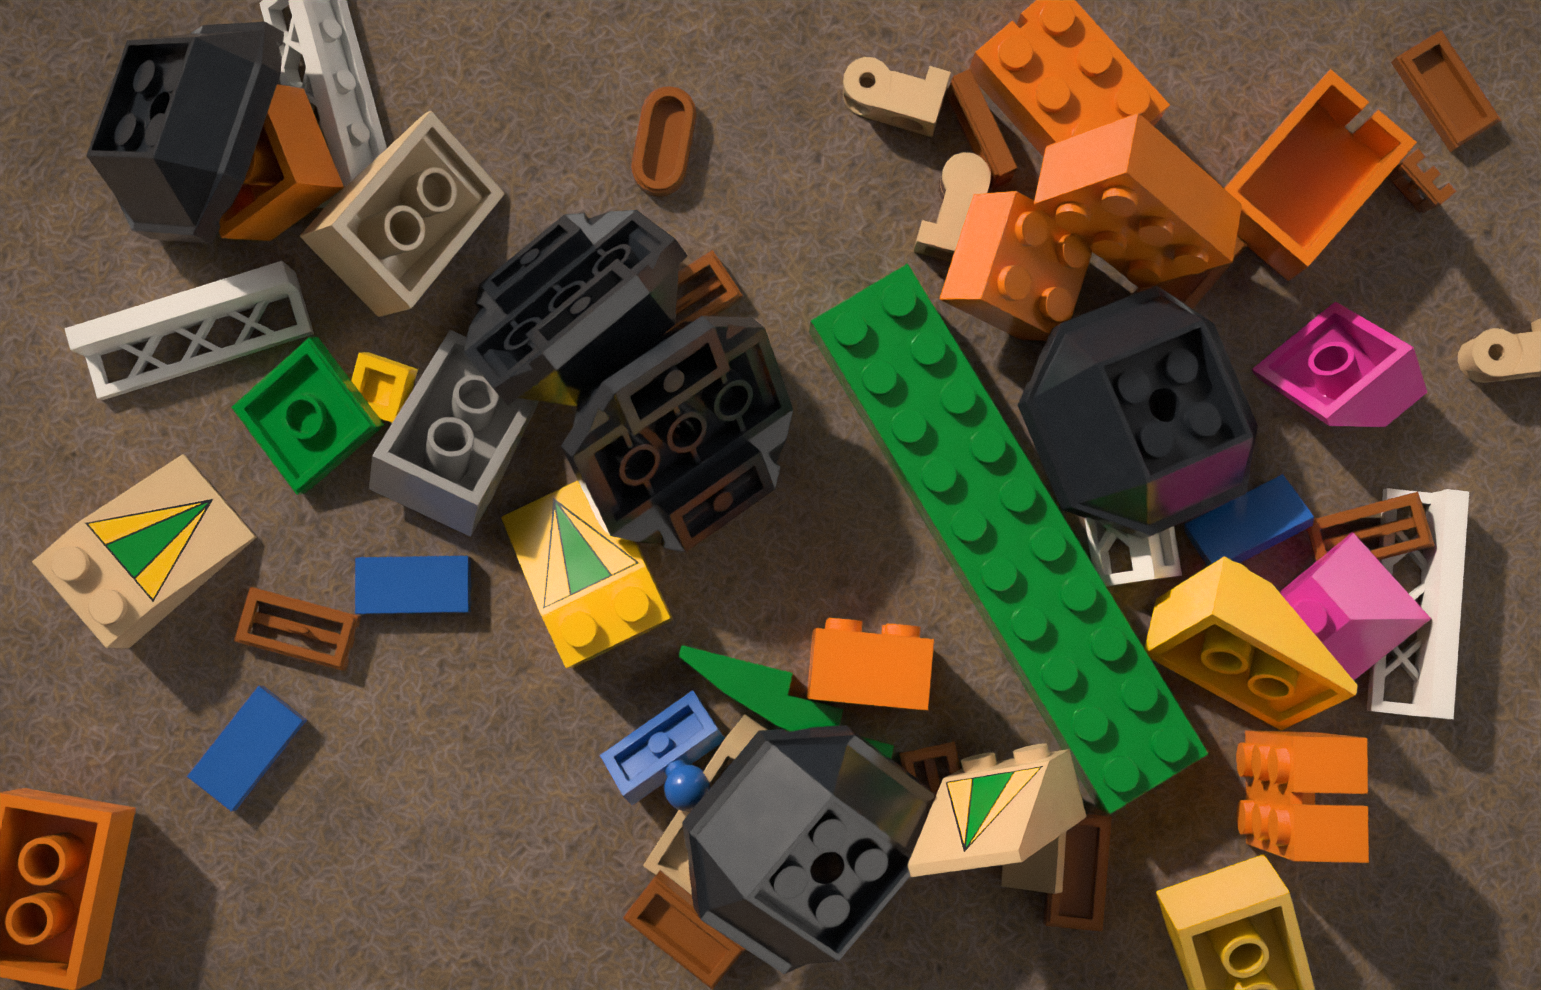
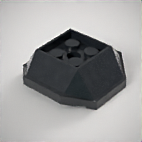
[86,22,284,244]
[464,210,688,406]
[1017,285,1258,539]
[561,316,793,552]
[682,725,935,974]

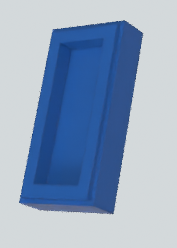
[1185,474,1314,567]
[355,556,471,614]
[187,685,307,811]

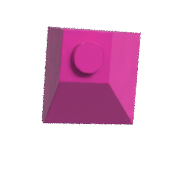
[1252,301,1427,427]
[1280,532,1431,680]

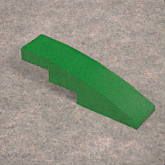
[679,645,894,759]

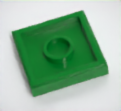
[231,337,385,495]

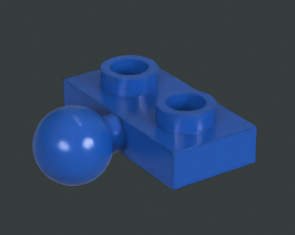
[600,690,725,812]

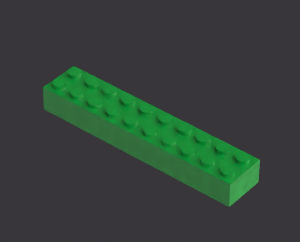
[809,263,1208,814]

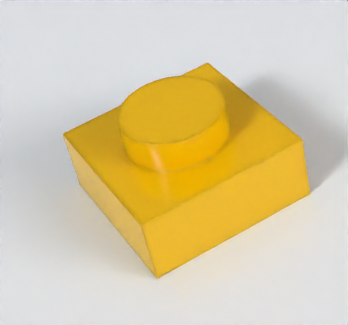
[351,352,418,423]

